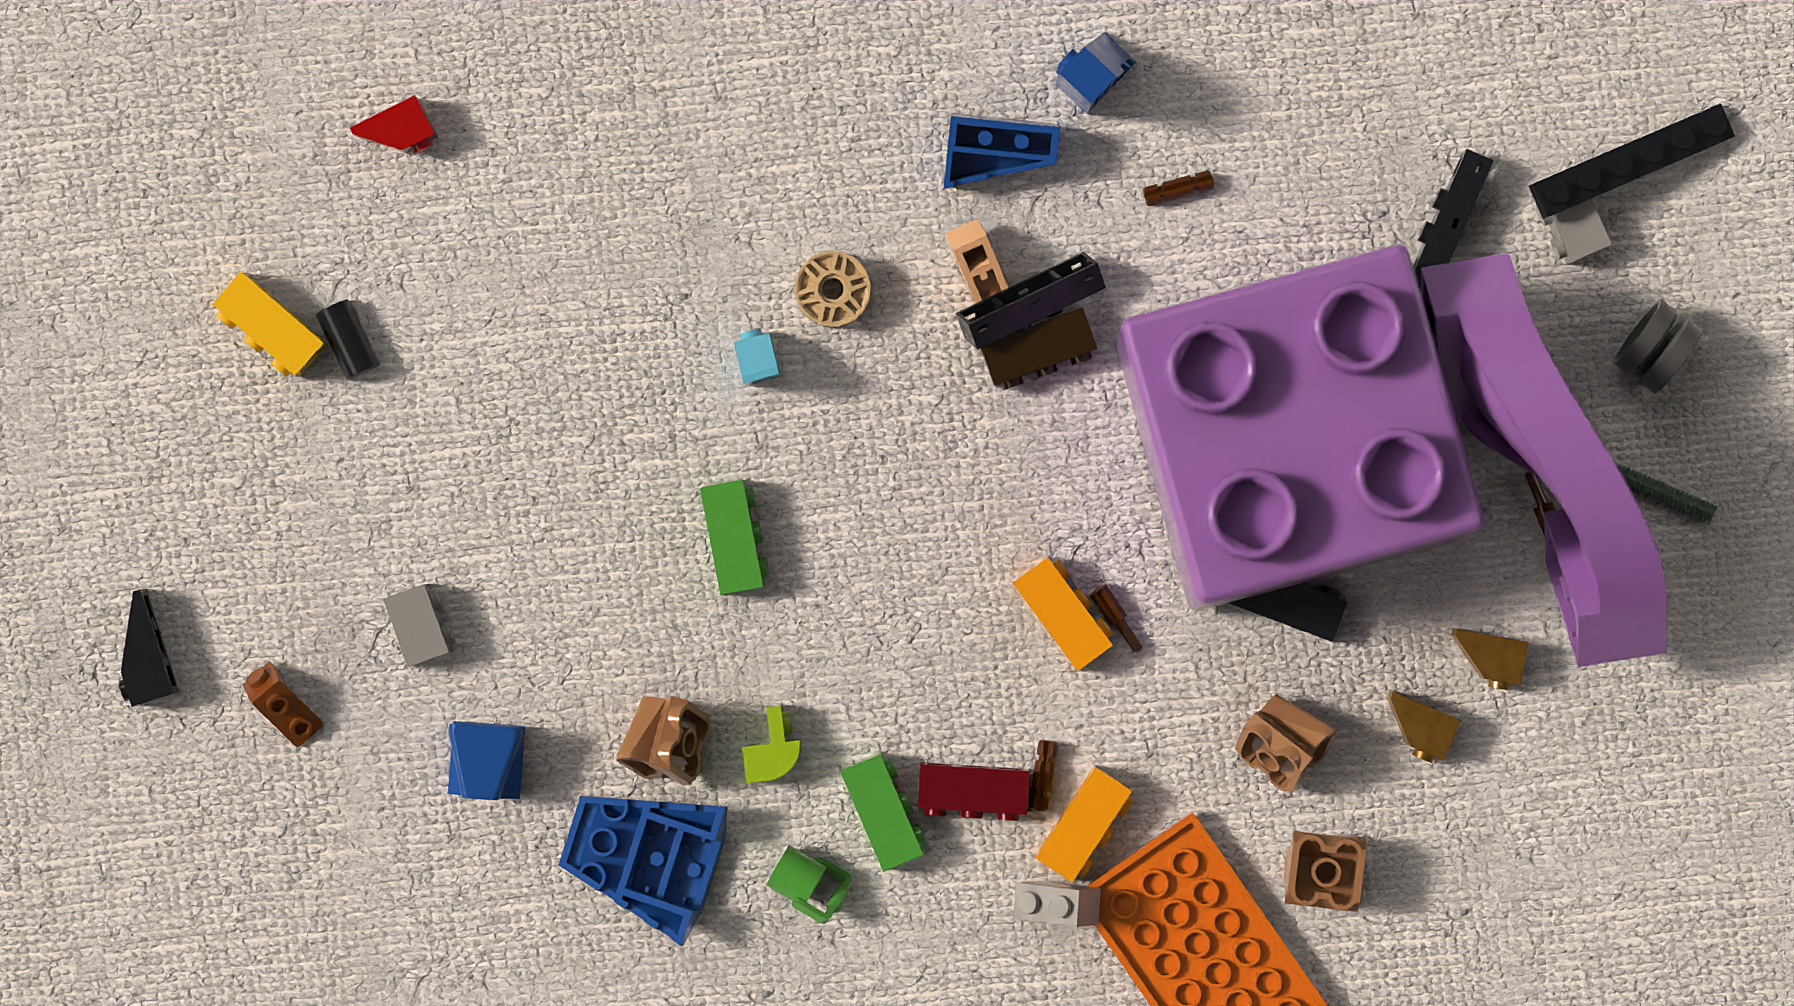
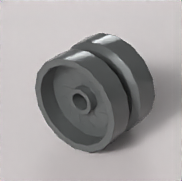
[1613,299,1703,394]

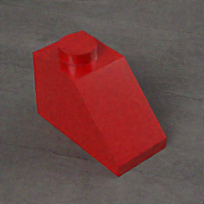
[350,95,438,155]

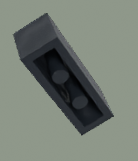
[1228,582,1348,642]

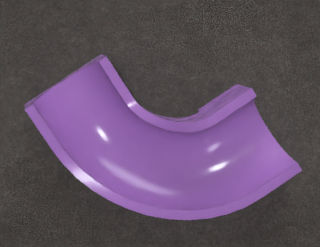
[1421,253,1667,667]

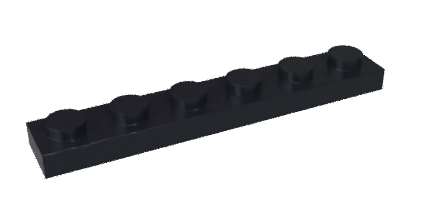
[1529,103,1735,219]

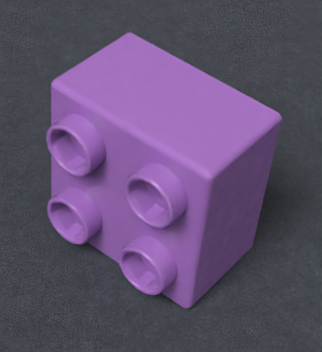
[1116,244,1484,611]

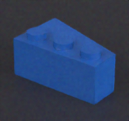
[1055,32,1136,114]
[943,113,1060,189]

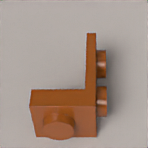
[242,661,324,747]

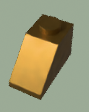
[1451,628,1529,691]
[1387,690,1461,763]

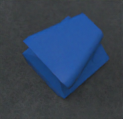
[448,721,525,800]

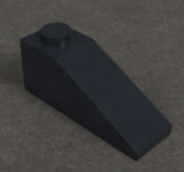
[119,589,179,707]

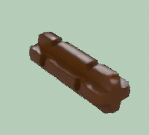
[1143,170,1214,206]
[1028,740,1058,812]

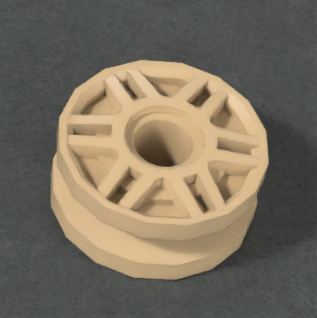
[795,251,871,327]

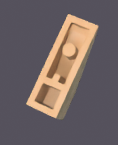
[944,219,1008,303]

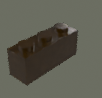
[980,307,1098,390]

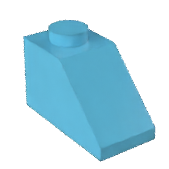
[734,328,781,386]

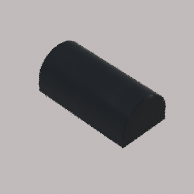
[315,299,381,381]

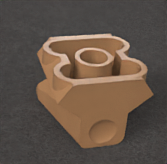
[1234,694,1337,794]
[616,696,710,786]
[1283,831,1366,912]

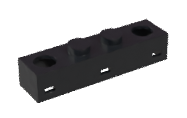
[1413,149,1494,292]
[955,252,1106,350]

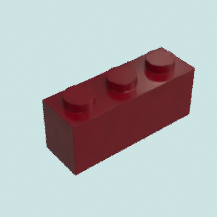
[918,762,1030,821]

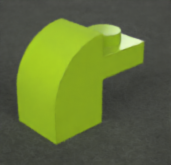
[742,704,801,784]

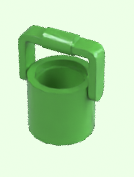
[766,845,851,924]

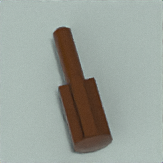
[1525,471,1556,537]
[1089,584,1143,653]

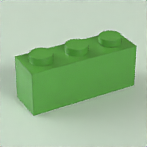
[700,479,770,595]
[840,752,927,872]

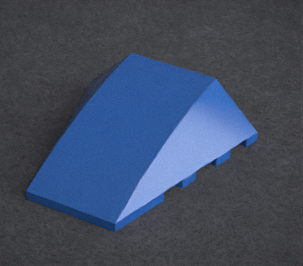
[558,796,728,946]

